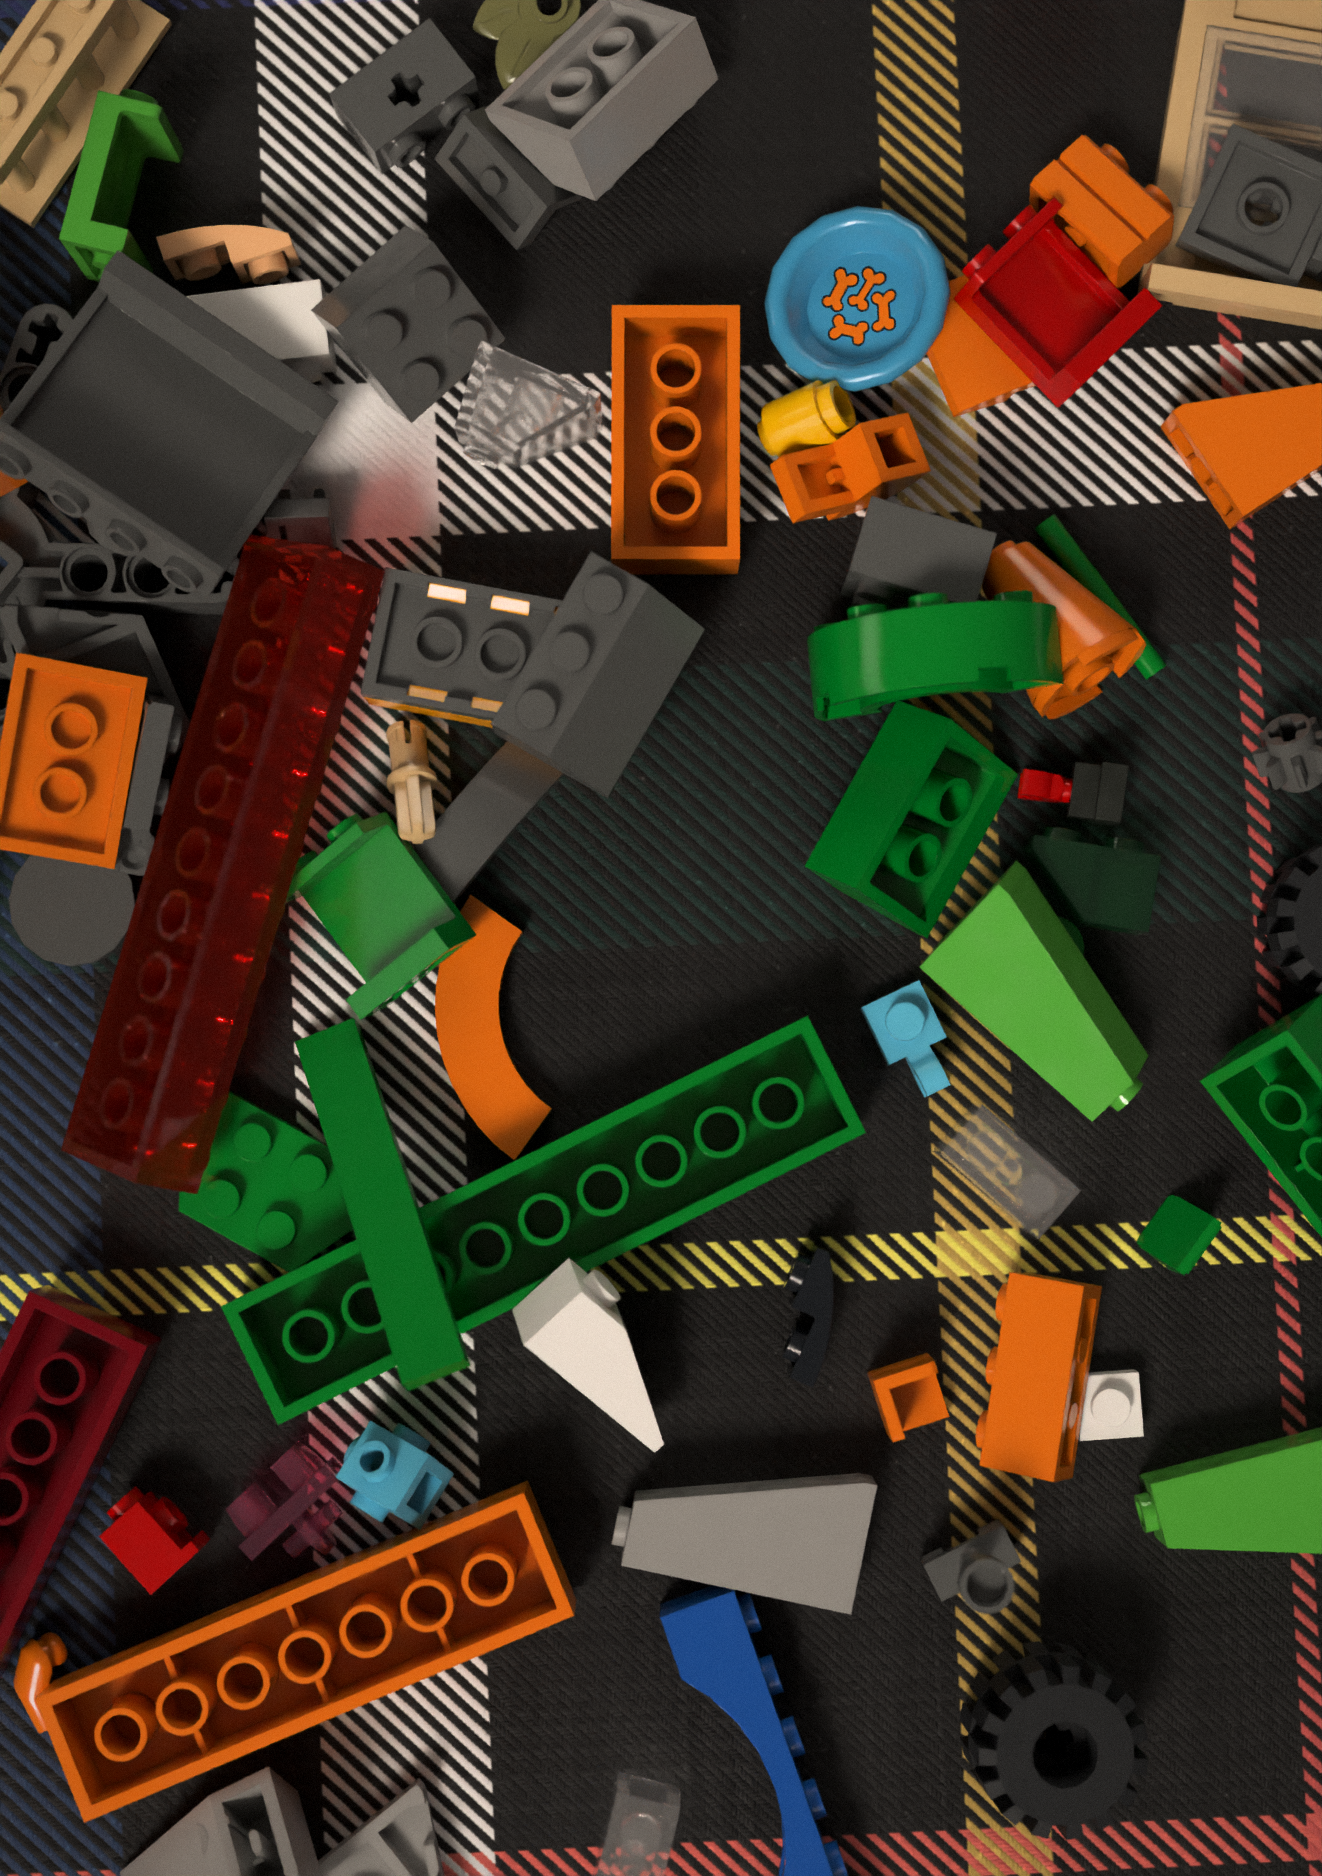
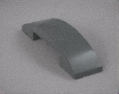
[414,741,565,903]

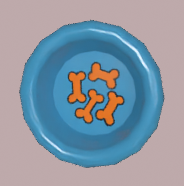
[764,206,950,392]

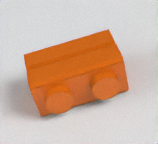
[1030,134,1174,289]

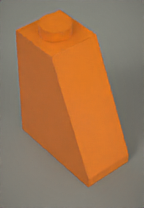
[1160,383,1322,530]

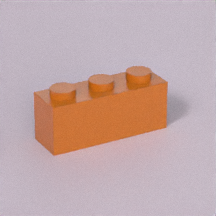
[976,1272,1102,1482]

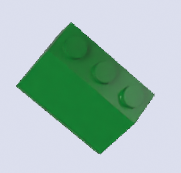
[805,701,1018,938]

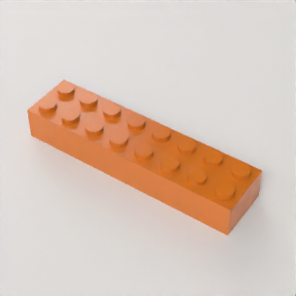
[35,1480,577,1823]

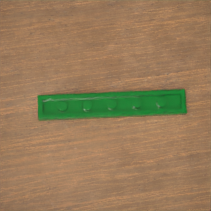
[295,1018,471,1391]

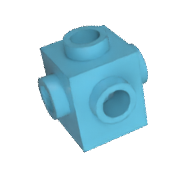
[336,1421,454,1530]

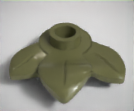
[473,0,581,90]

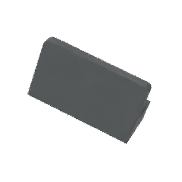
[435,106,583,250]

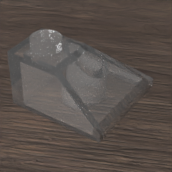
[454,341,603,468]

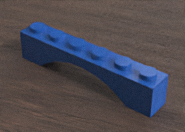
[660,1585,849,1876]

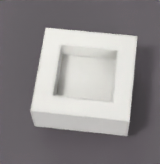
[1079,1369,1144,1441]

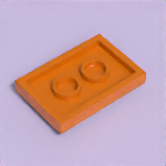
[0,652,148,869]

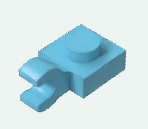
[861,980,950,1098]

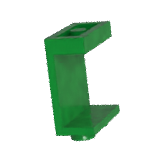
[270,812,477,1020]

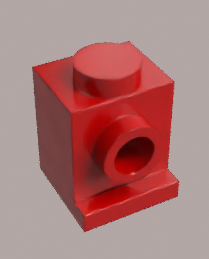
[99,1486,210,1595]

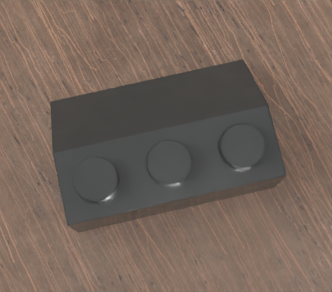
[491,552,705,798]

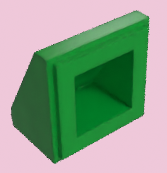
[1137,1195,1222,1275]

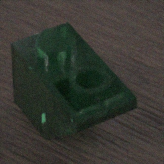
[1023,827,1161,935]

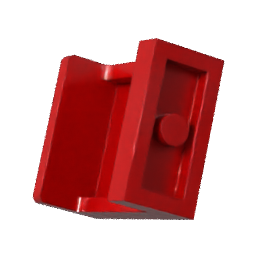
[953,197,1163,408]

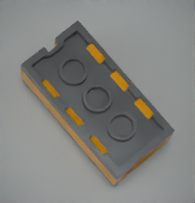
[361,567,562,728]

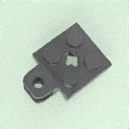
[1175,124,1322,287]

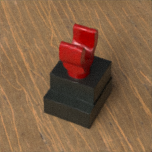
[1017,762,1129,829]

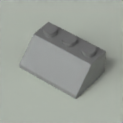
[485,0,719,201]

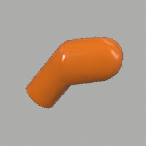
[13,1632,68,1734]

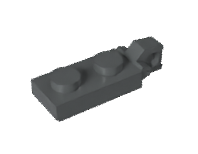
[112,693,182,877]

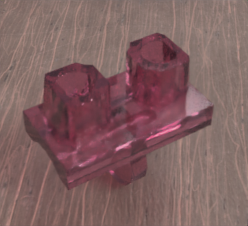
[226,1440,343,1561]

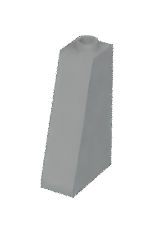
[612,1473,877,1615]

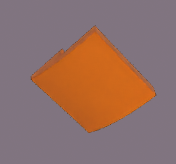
[927,275,1036,417]

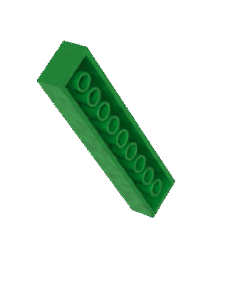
[221,1016,866,1425]

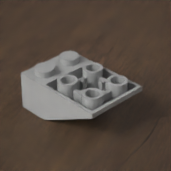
[120,1767,322,1876]

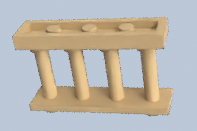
[0,0,172,228]

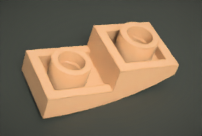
[156,225,301,284]

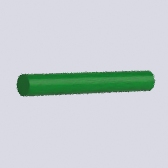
[1035,514,1167,680]

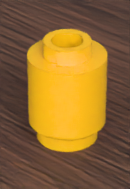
[757,380,856,457]

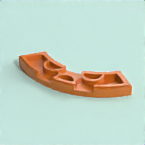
[435,895,552,1161]

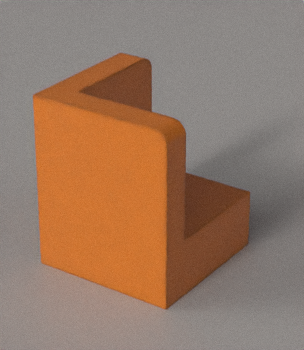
[867,1353,950,1443]

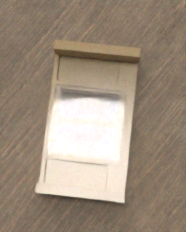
[1137,0,1322,330]

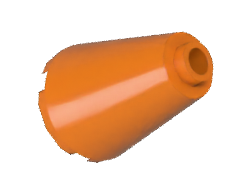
[981,540,1146,719]

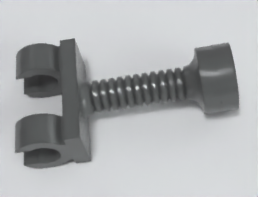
[920,1519,1021,1614]

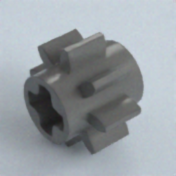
[1252,714,1322,793]

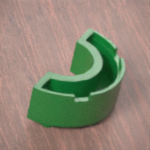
[807,590,1064,721]

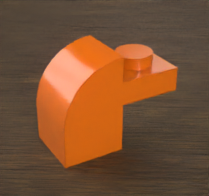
[770,412,931,524]

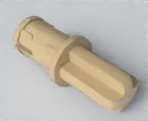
[386,720,438,845]

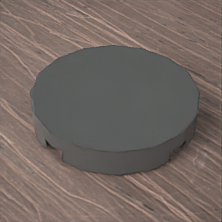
[9,855,140,967]

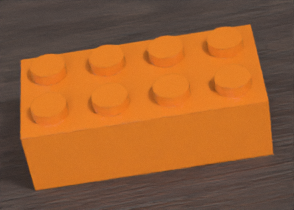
[611,305,740,574]

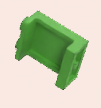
[59,89,184,282]

